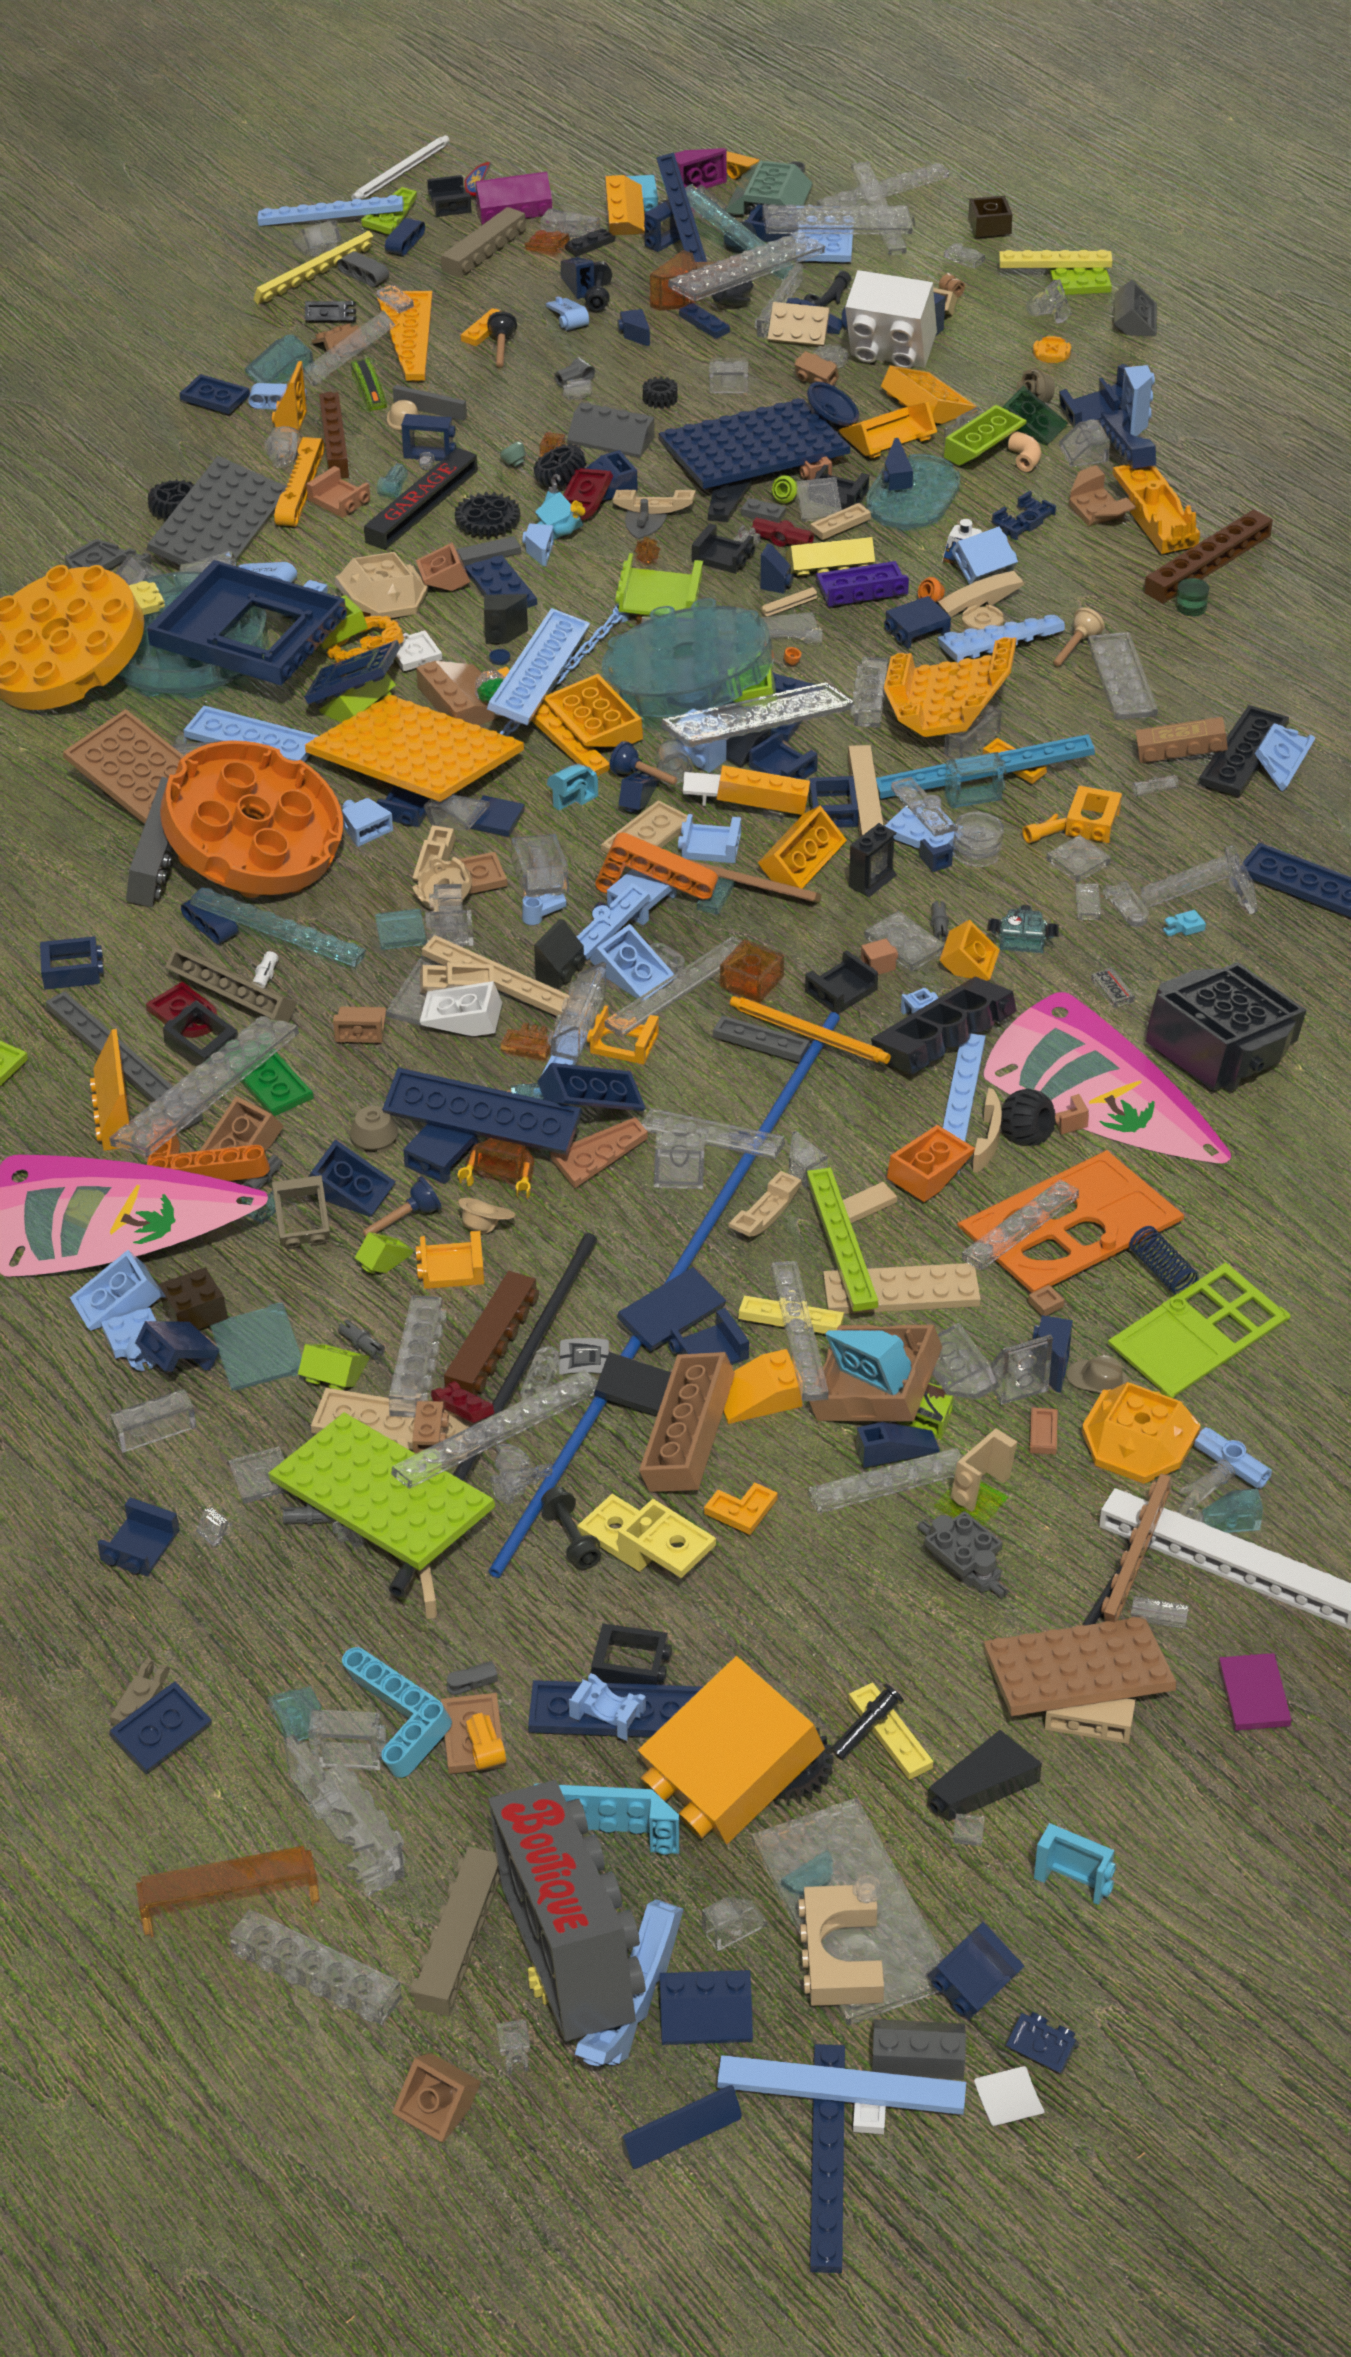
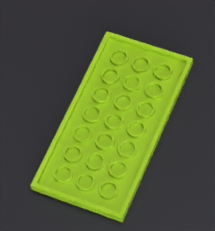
[268,1412,496,1571]

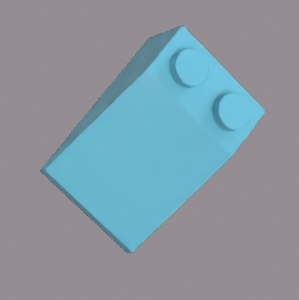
[825,1330,912,1395]

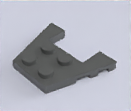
[65,539,152,570]

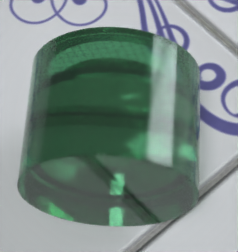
[1176,578,1209,616]

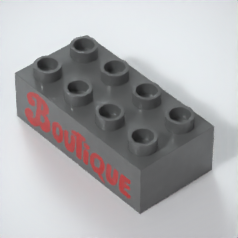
[488,1780,646,2041]

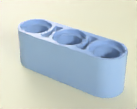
[248,383,307,409]

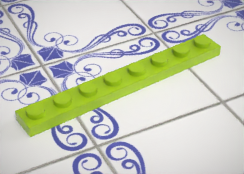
[807,1167,878,1312]

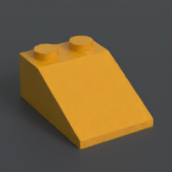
[272,361,307,433]
[723,1349,803,1424]

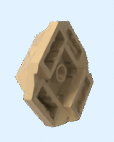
[335,552,428,618]

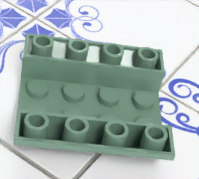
[726,160,813,215]

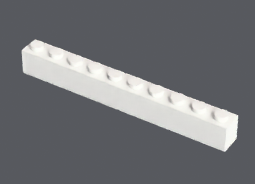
[1099,1488,1351,1630]

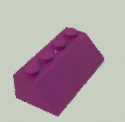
[475,172,553,225]

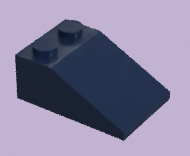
[308,1139,396,1217]

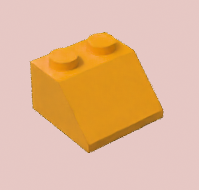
[939,919,1000,981]

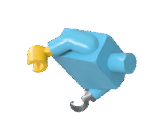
[535,474,585,539]

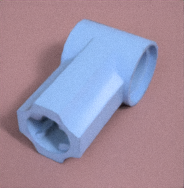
[522,889,566,925]

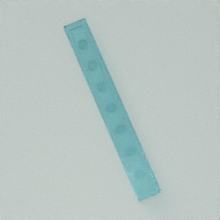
[685,184,798,281]

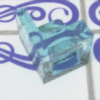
[241,1190,276,1224]

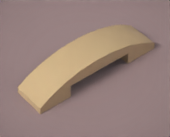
[613,490,696,514]
[973,1088,1002,1173]
[729,1171,802,1237]

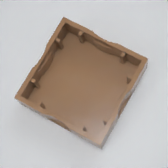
[808,1325,942,1421]

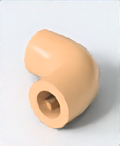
[1008,431,1042,472]

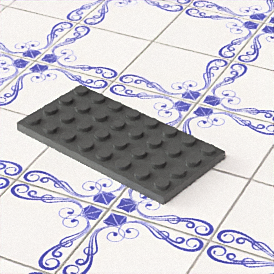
[147,456,287,574]

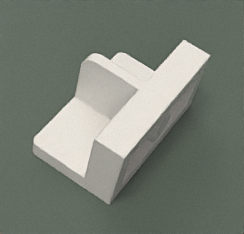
[683,772,721,806]

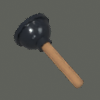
[487,311,517,368]

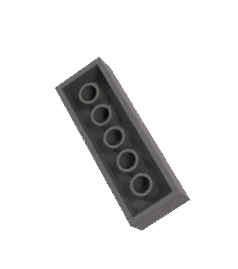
[126,777,175,907]

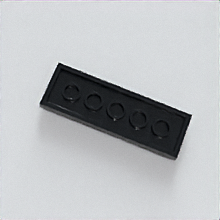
[1199,705,1289,797]

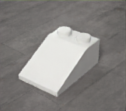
[420,981,502,1036]

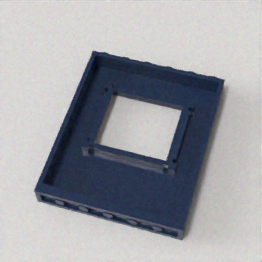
[147,560,347,686]

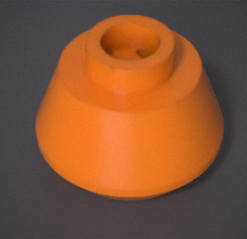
[918,577,945,603]

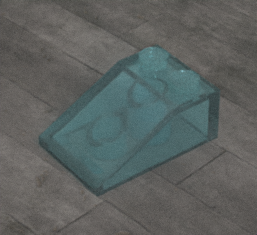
[245,334,314,384]

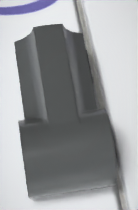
[554,358,595,388]

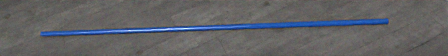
[488,1012,840,1578]

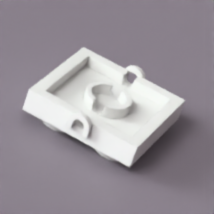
[394,631,442,671]

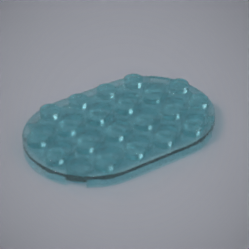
[866,454,960,530]

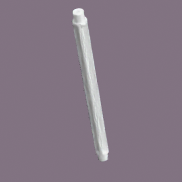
[351,135,450,200]

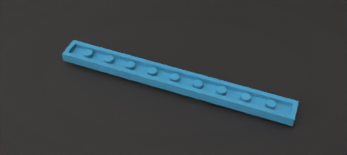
[876,734,1095,799]

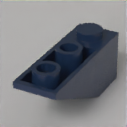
[856,1422,940,1468]

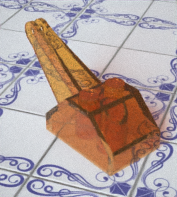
[650,250,747,311]

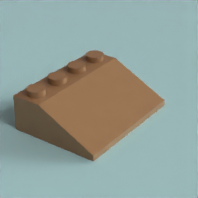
[416,661,504,725]

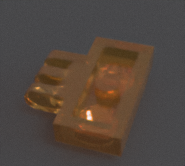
[501,1022,553,1060]

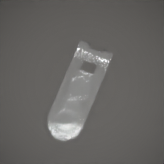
[1103,881,1149,927]

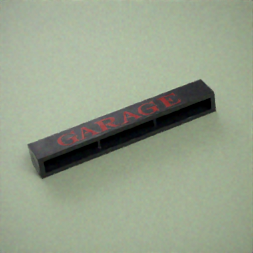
[364,448,478,550]

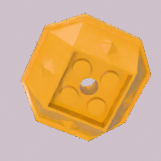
[1082,1382,1201,1484]

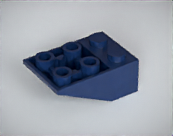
[566,450,638,501]

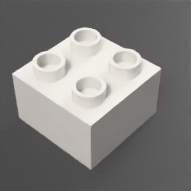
[845,270,937,368]

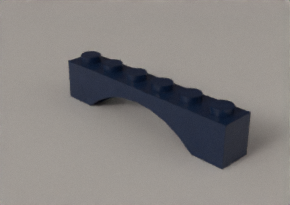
[1099,409,1156,469]

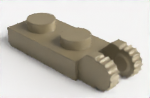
[110,1659,169,1725]

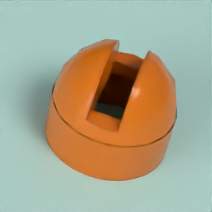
[784,647,801,666]

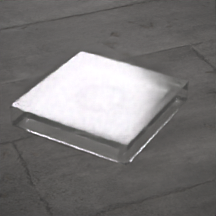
[796,477,842,522]
[228,1446,288,1504]

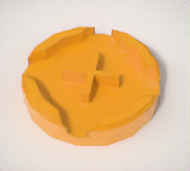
[1033,336,1071,363]

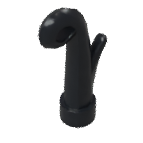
[804,271,852,307]

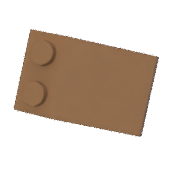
[200,1096,284,1151]

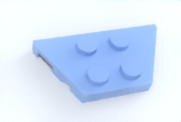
[1255,723,1315,791]

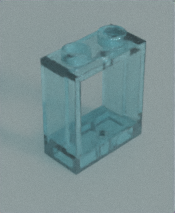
[944,752,1006,808]

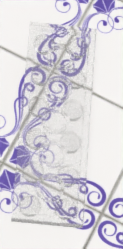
[1088,632,1158,720]

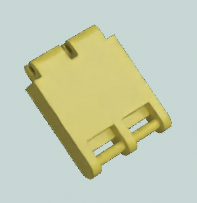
[129,581,165,615]

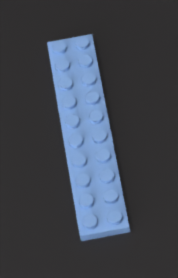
[487,608,590,725]

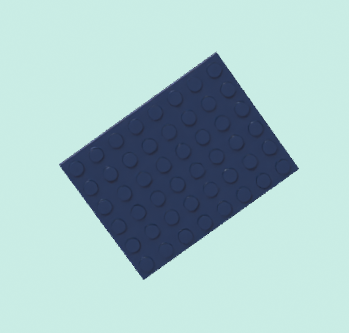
[658,398,850,489]

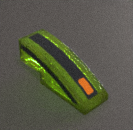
[351,358,388,411]

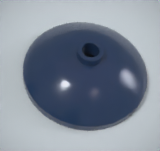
[807,382,859,426]

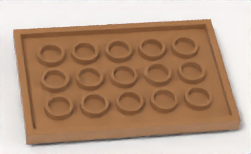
[63,709,184,824]
[983,1616,1176,1716]

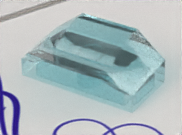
[267,1686,322,1745]

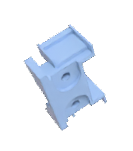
[569,1673,646,1741]

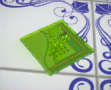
[934,1481,1008,1526]

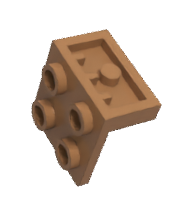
[333,1007,386,1043]

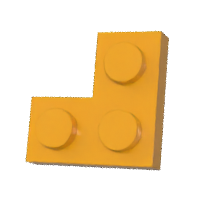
[704,1482,778,1535]

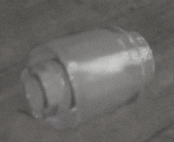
[562,378,592,400]

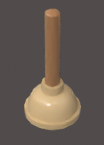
[1053,607,1105,667]

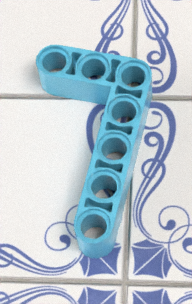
[342,1647,452,1778]

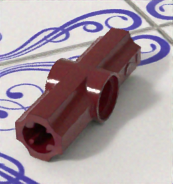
[751,517,814,547]

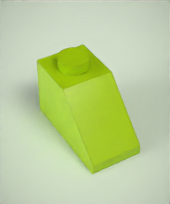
[355,1232,414,1274]

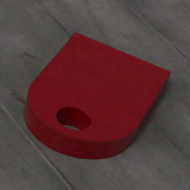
[563,468,613,521]
[146,982,217,1038]

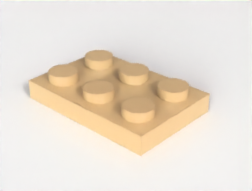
[768,302,830,347]

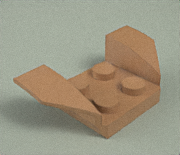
[1069,465,1136,527]

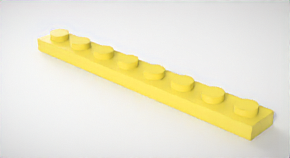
[253,231,373,305]

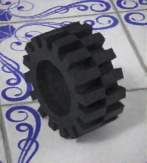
[643,376,678,409]

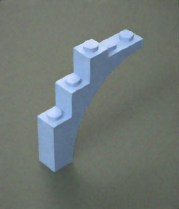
[575,1899,684,2066]

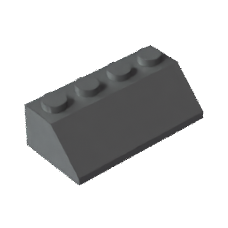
[567,402,655,458]

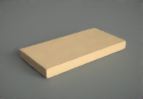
[601,800,688,854]

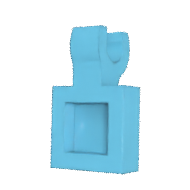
[1163,910,1206,936]

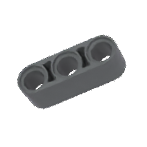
[338,251,389,287]

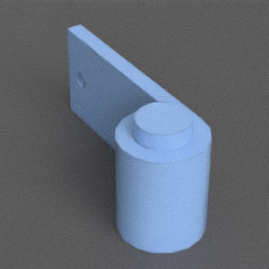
[546,296,589,331]
[238,562,297,583]

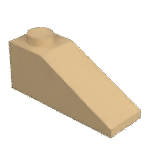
[1045,1698,1135,1744]

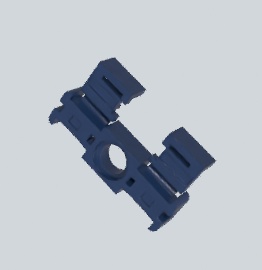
[992,491,1056,540]

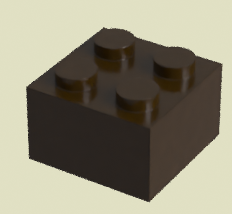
[968,196,1013,238]
[158,1267,228,1330]

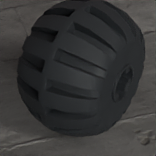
[1001,1088,1056,1146]

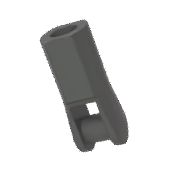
[447,1661,498,1695]

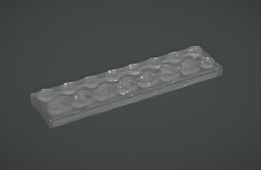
[762,204,913,234]

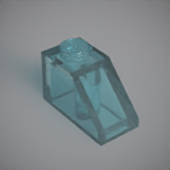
[1202,1489,1263,1533]

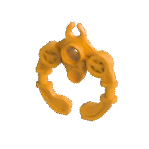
[327,616,404,662]

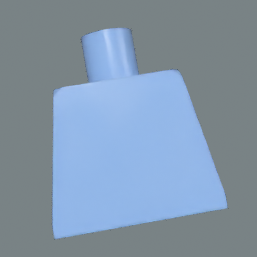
[342,798,393,847]

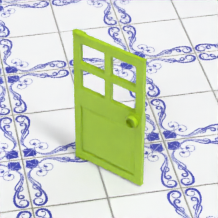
[1107,1262,1291,1398]

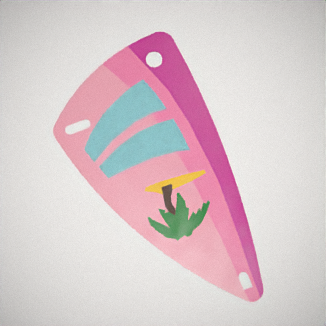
[984,992,1231,1164]
[0,1155,268,1277]

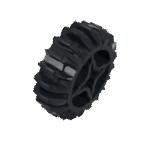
[533,444,587,489]
[147,479,195,521]

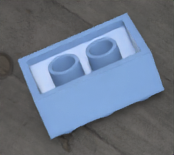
[1121,365,1155,436]

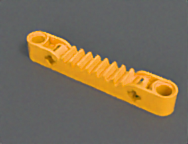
[274,437,324,527]

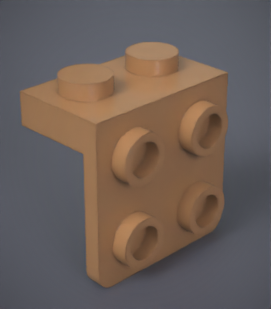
[311,323,365,360]

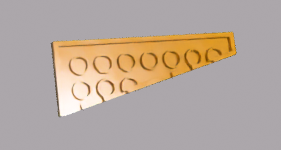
[377,291,433,382]

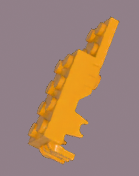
[1112,464,1200,554]

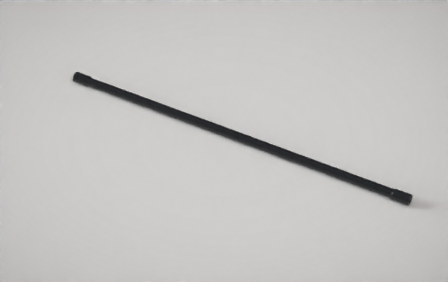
[389,1233,597,1597]

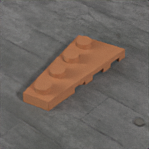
[551,1117,648,1188]

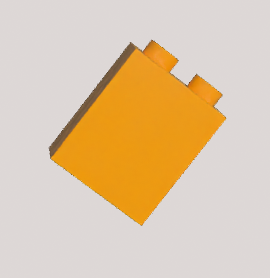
[638,1656,825,1845]

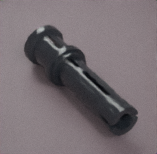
[832,1683,904,1760]

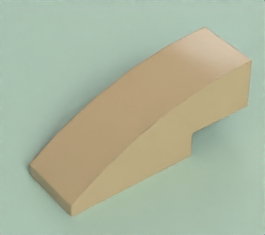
[413,825,456,881]
[420,962,494,994]

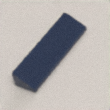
[622,2085,742,2169]

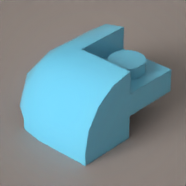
[547,764,598,810]

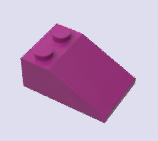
[674,148,727,195]

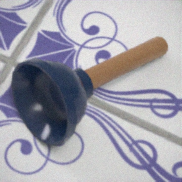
[609,741,677,785]
[363,1176,442,1237]

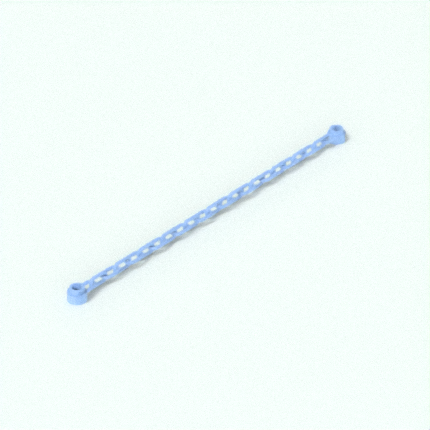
[436,604,630,808]

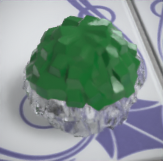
[475,670,505,704]

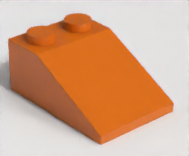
[887,1125,975,1202]

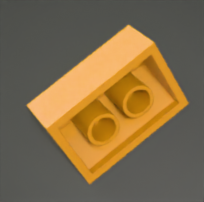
[605,175,645,235]

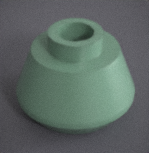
[500,441,526,467]

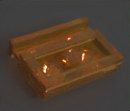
[524,230,570,252]

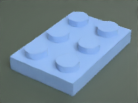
[885,806,963,849]

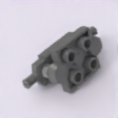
[917,1511,1009,1599]

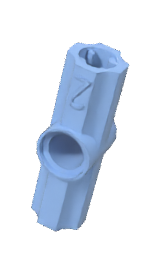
[1194,1427,1272,1489]

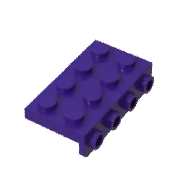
[816,561,909,606]

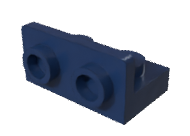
[1006,2012,1080,2074]

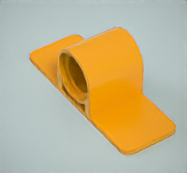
[727,151,760,179]

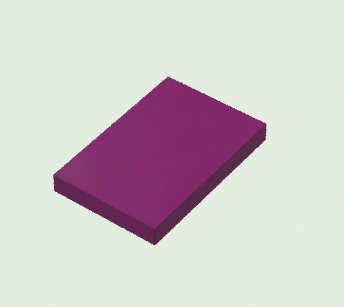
[1218,1653,1292,1731]

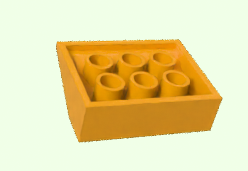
[881,365,977,424]
[543,674,643,747]
[90,1029,133,1151]

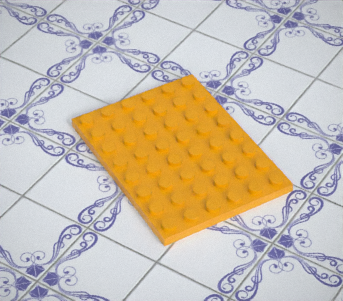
[305,695,524,802]

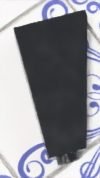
[927,1730,1042,1822]

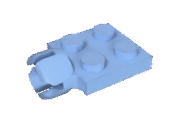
[101,1308,156,1371]

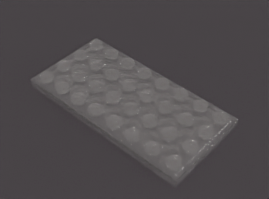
[751,1797,945,2026]

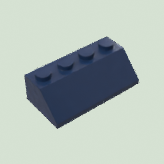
[537,1063,646,1111]

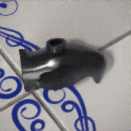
[711,273,754,306]

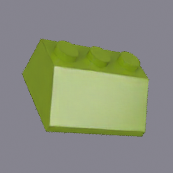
[319,672,396,723]

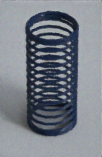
[1129,1226,1199,1295]

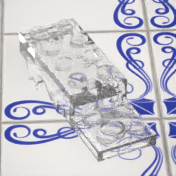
[283,1734,406,1896]

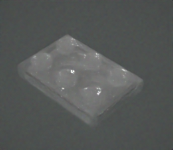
[864,911,945,972]

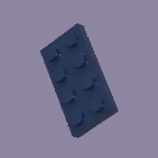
[465,555,537,608]

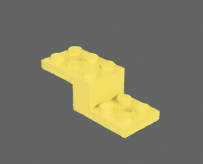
[577,1494,716,1578]

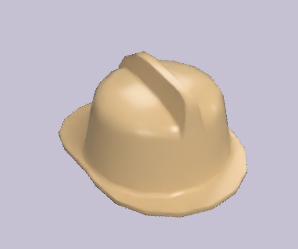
[458,1198,516,1234]

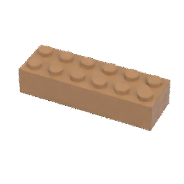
[639,1352,735,1492]

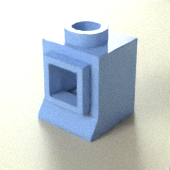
[901,988,938,1015]

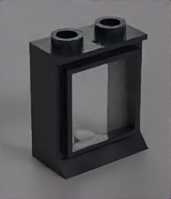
[849,823,897,898]

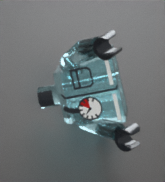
[987,905,1059,953]

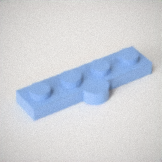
[577,883,651,960]

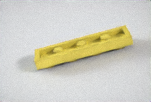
[738,1296,844,1334]
[849,1683,933,1780]

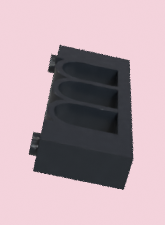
[871,977,1017,1075]

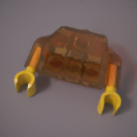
[458,1138,535,1199]

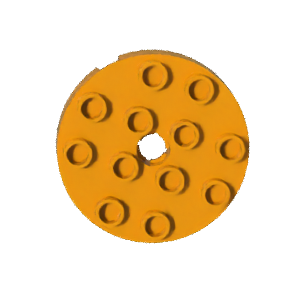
[0,565,144,710]

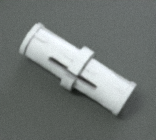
[253,951,279,987]

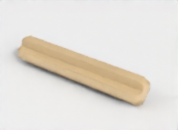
[761,587,817,617]

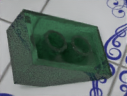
[1002,385,1068,446]

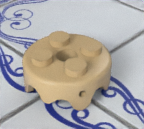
[413,856,472,911]

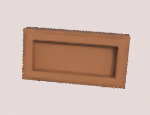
[1030,1407,1058,1455]

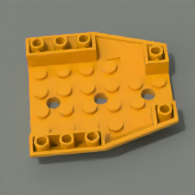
[884,637,1017,737]

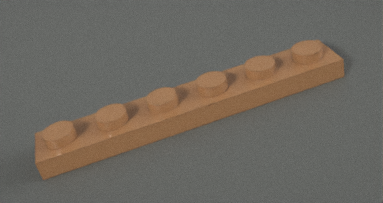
[1101,1473,1171,1622]

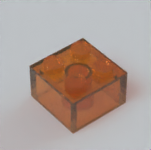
[720,939,784,1002]

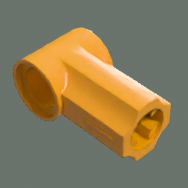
[466,1713,506,1770]

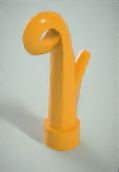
[1022,814,1090,843]

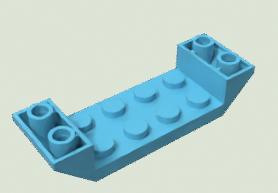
[533,1784,680,1854]

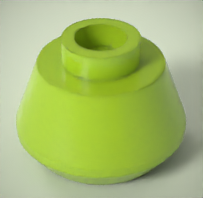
[771,476,798,503]

